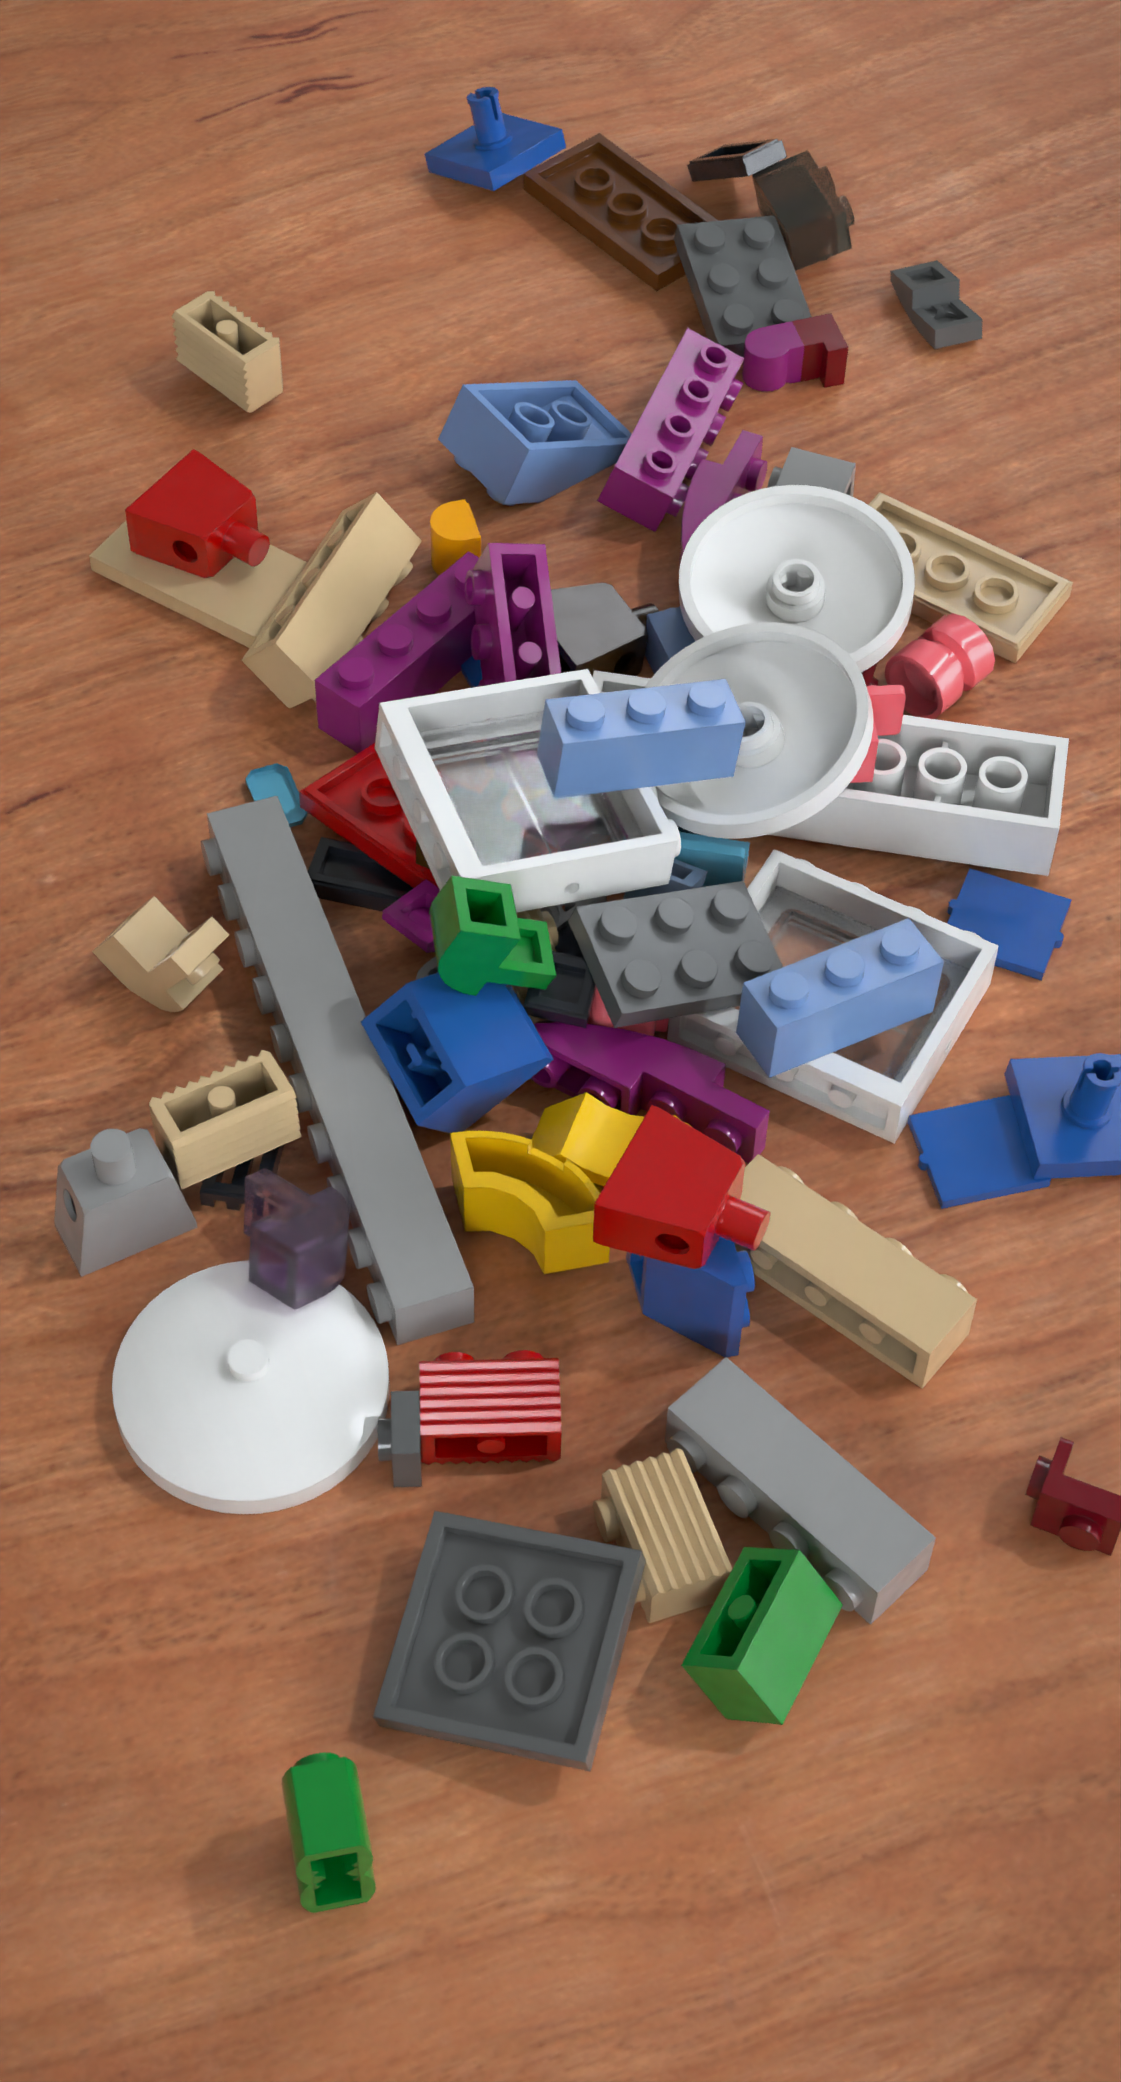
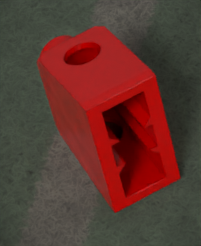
[125,449,270,578]
[593,1105,771,1269]

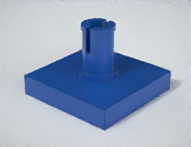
[425,87,566,191]
[1004,1053,1121,1179]

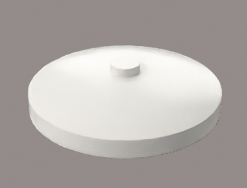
[679,485,915,673]
[645,622,873,839]
[112,1260,390,1514]

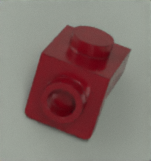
[1025,1437,1121,1556]

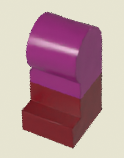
[742,313,848,392]

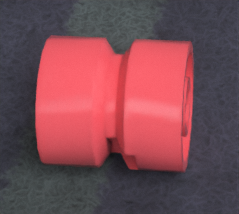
[885,613,995,719]

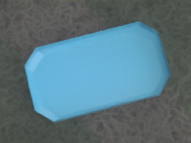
[245,763,308,827]

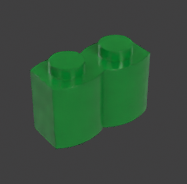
[281,1753,376,1913]

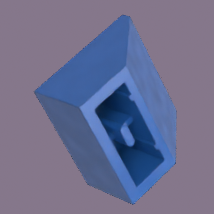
[361,972,554,1133]
[626,1237,755,1357]

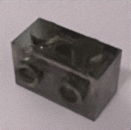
[752,150,855,271]

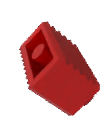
[419,1350,562,1465]

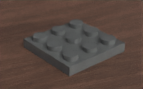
[373,1511,646,1772]

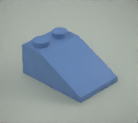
[438,380,632,506]

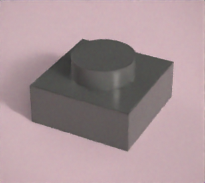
[378,1391,422,1487]

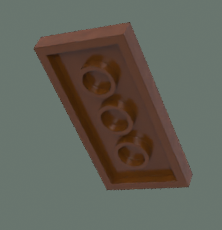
[524,133,718,291]

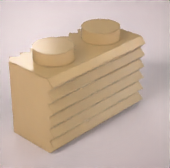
[171,291,283,413]
[149,1050,302,1189]
[593,1448,732,1623]

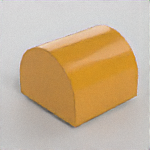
[430,499,481,575]

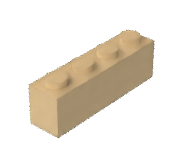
[241,492,422,709]
[734,1154,977,1388]

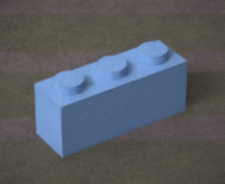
[537,679,746,799]
[736,918,944,1078]

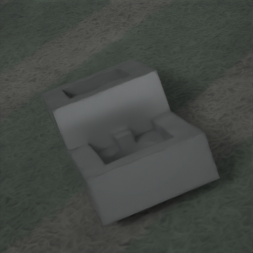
[890,260,983,349]

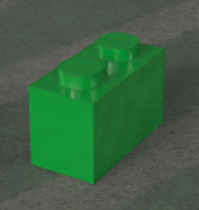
[681,1547,843,1725]

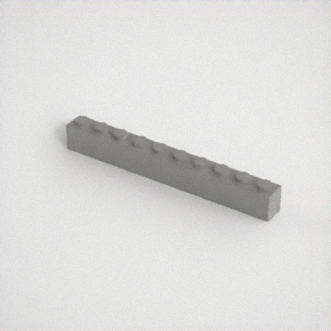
[201,796,474,1345]

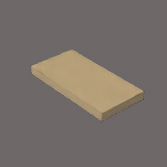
[868,492,1073,663]
[89,521,307,648]

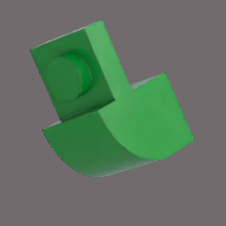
[429,875,556,996]

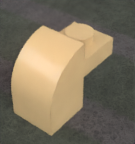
[92,896,229,1012]

